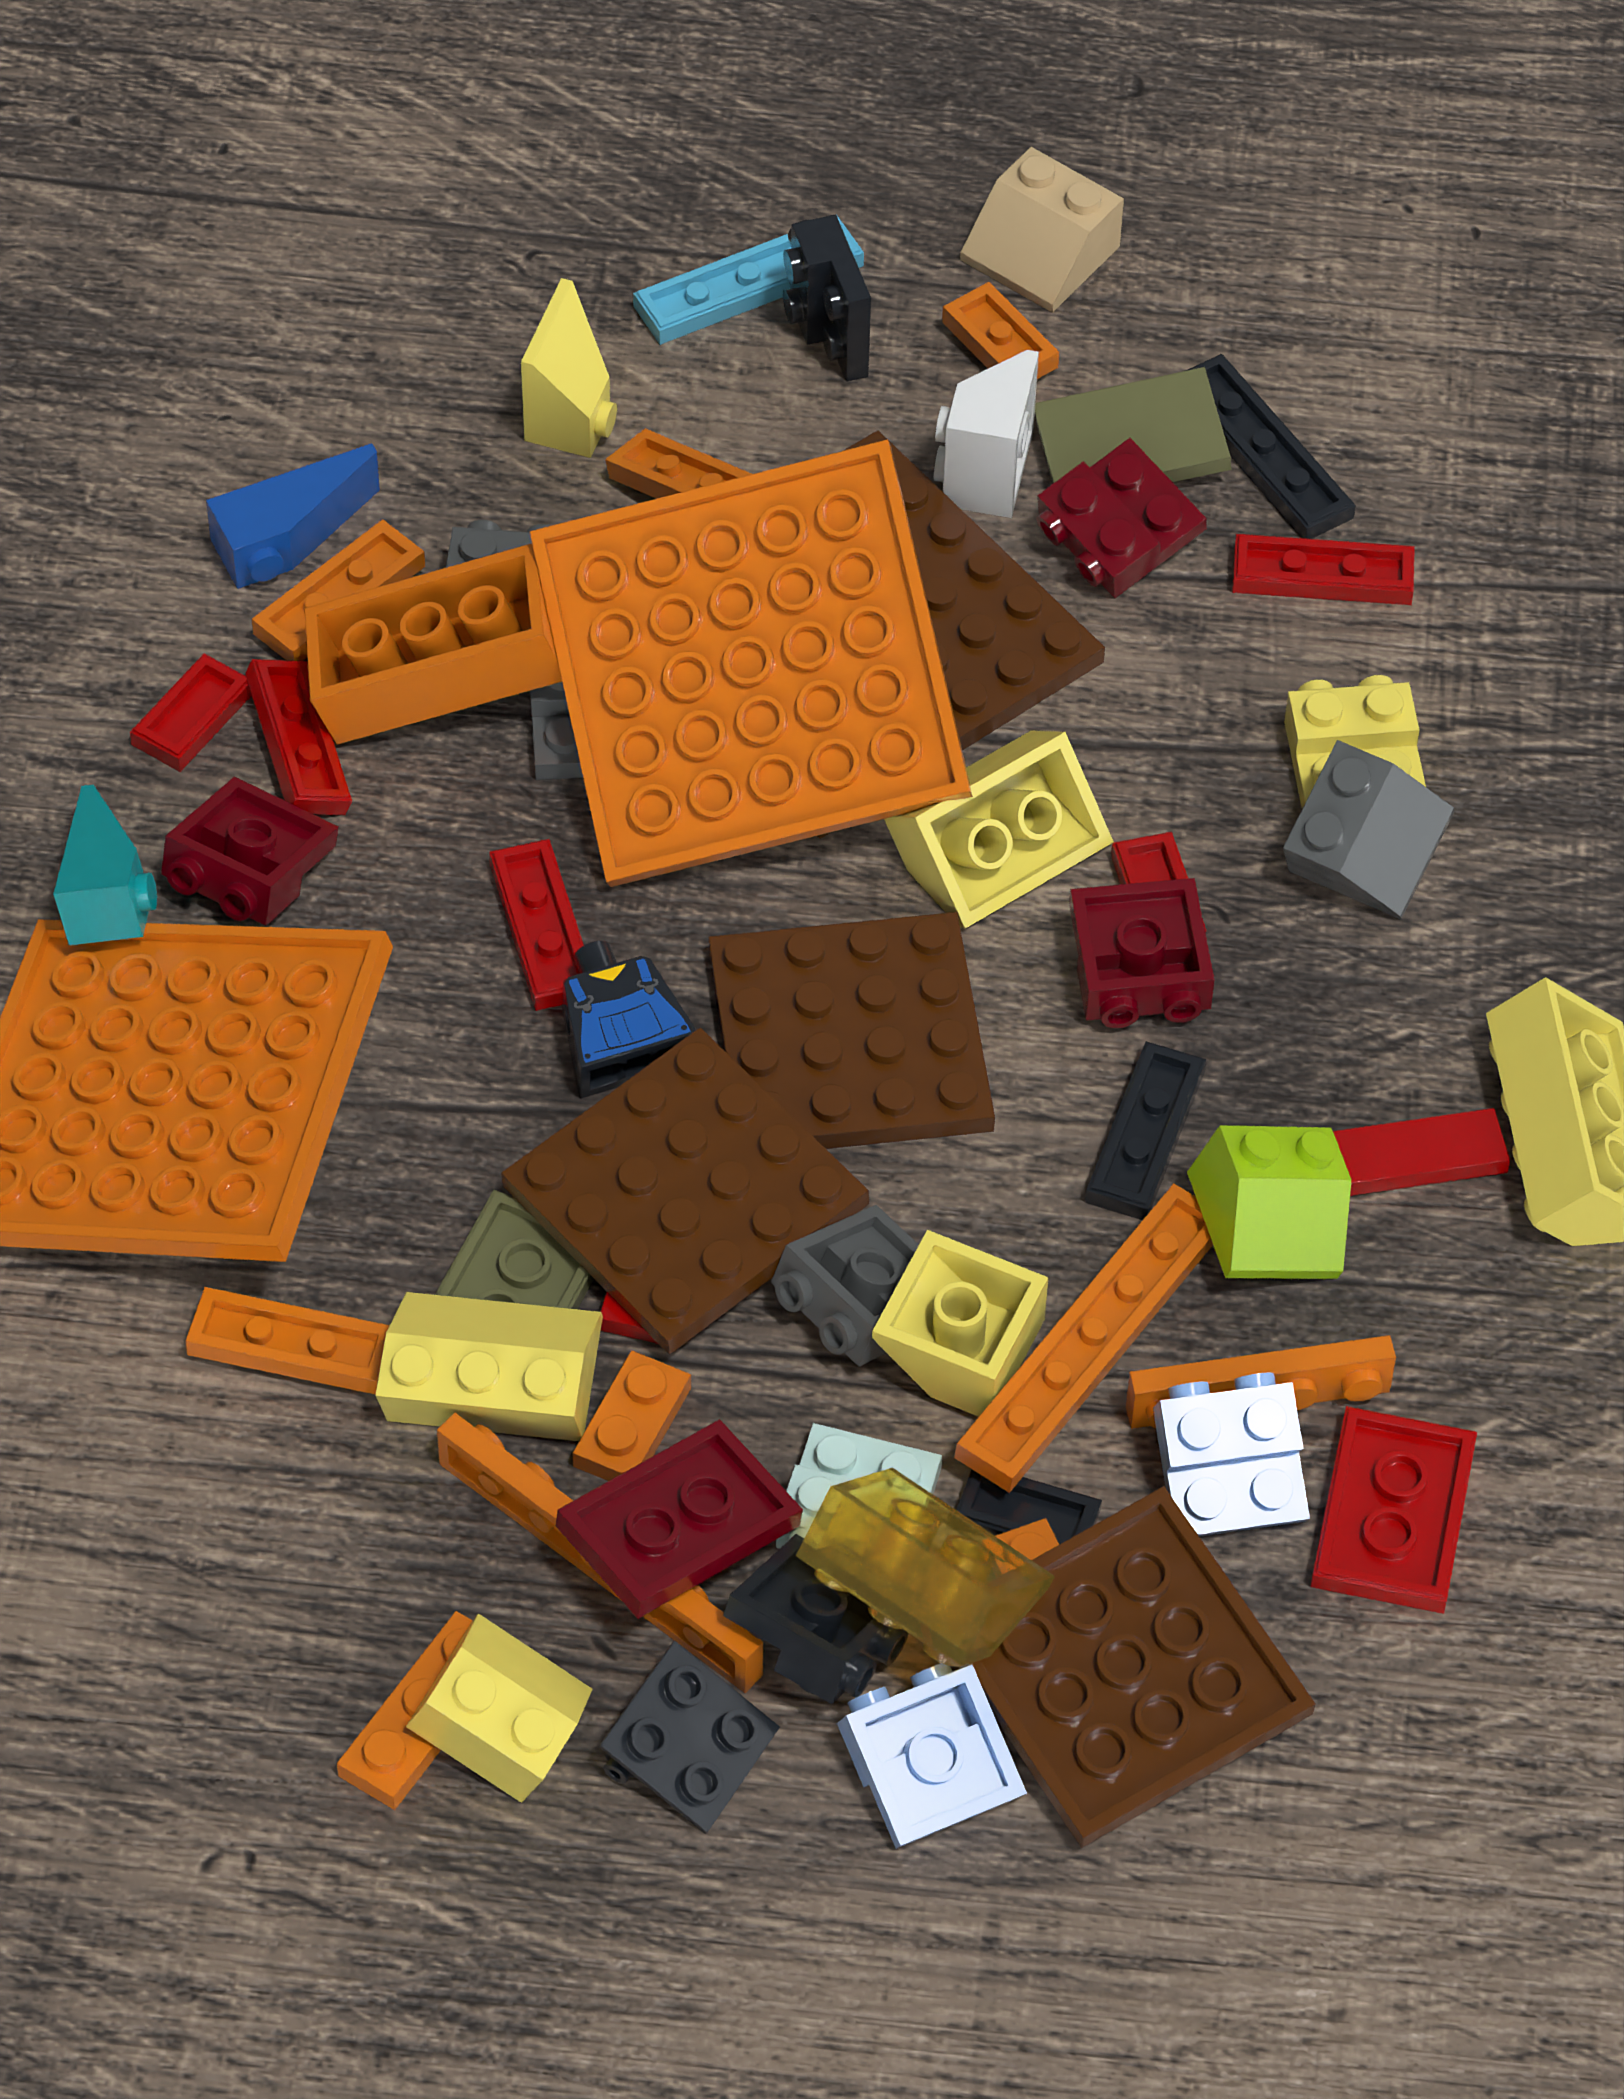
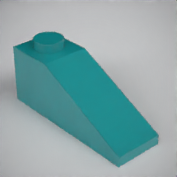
[53,784,157,945]

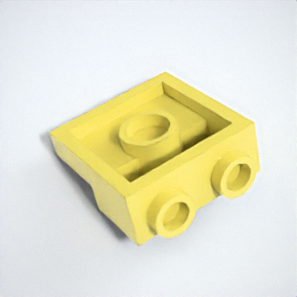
[1284,675,1426,809]

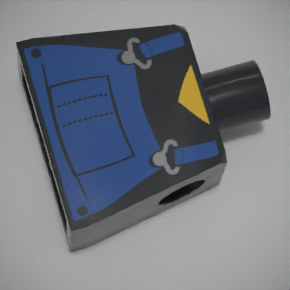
[562,940,696,1099]

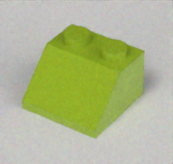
[1187,1125,1351,1279]

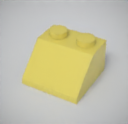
[872,1230,1048,1417]
[406,1614,593,1803]

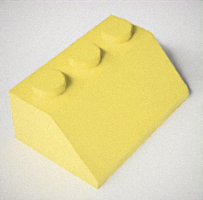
[884,731,1114,929]
[375,1292,603,1441]

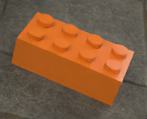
[305,543,562,745]

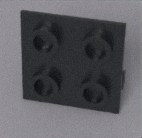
[598,1641,780,1834]

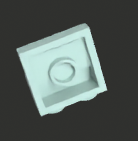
[776,1423,942,1581]

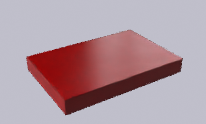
[1311,1406,1477,1614]

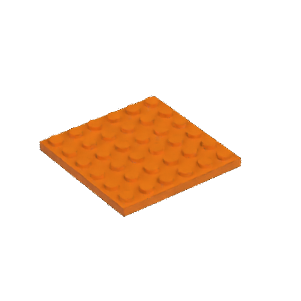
[530,439,973,887]
[0,919,393,1262]

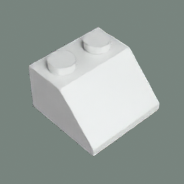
[934,350,1039,518]

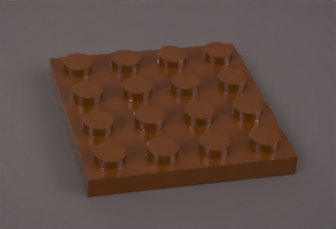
[708,912,995,1149]
[501,1028,869,1355]
[933,1486,1316,1848]

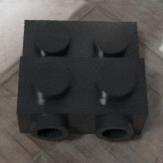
[783,214,871,382]
[723,1534,911,1704]

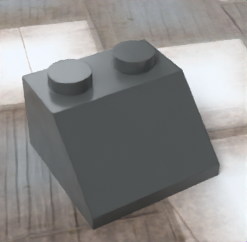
[1283,740,1455,920]

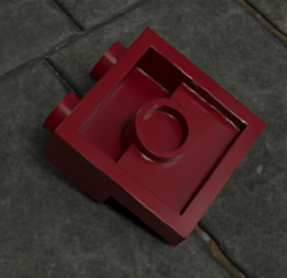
[1036,437,1207,599]
[161,776,339,926]
[1069,878,1215,1028]

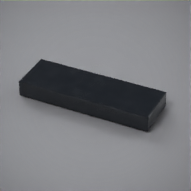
[1085,1041,1206,1220]

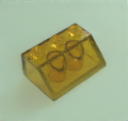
[796,1467,1055,1668]

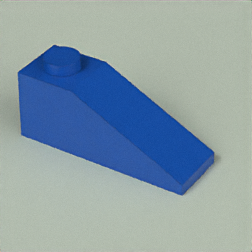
[206,443,380,589]

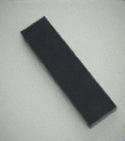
[1185,354,1356,539]

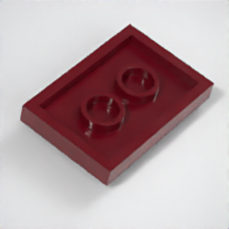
[555,1419,803,1619]

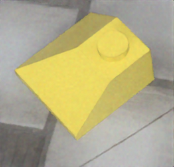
[521,278,617,458]

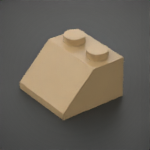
[960,147,1124,313]

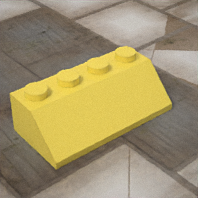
[1486,977,1624,1246]

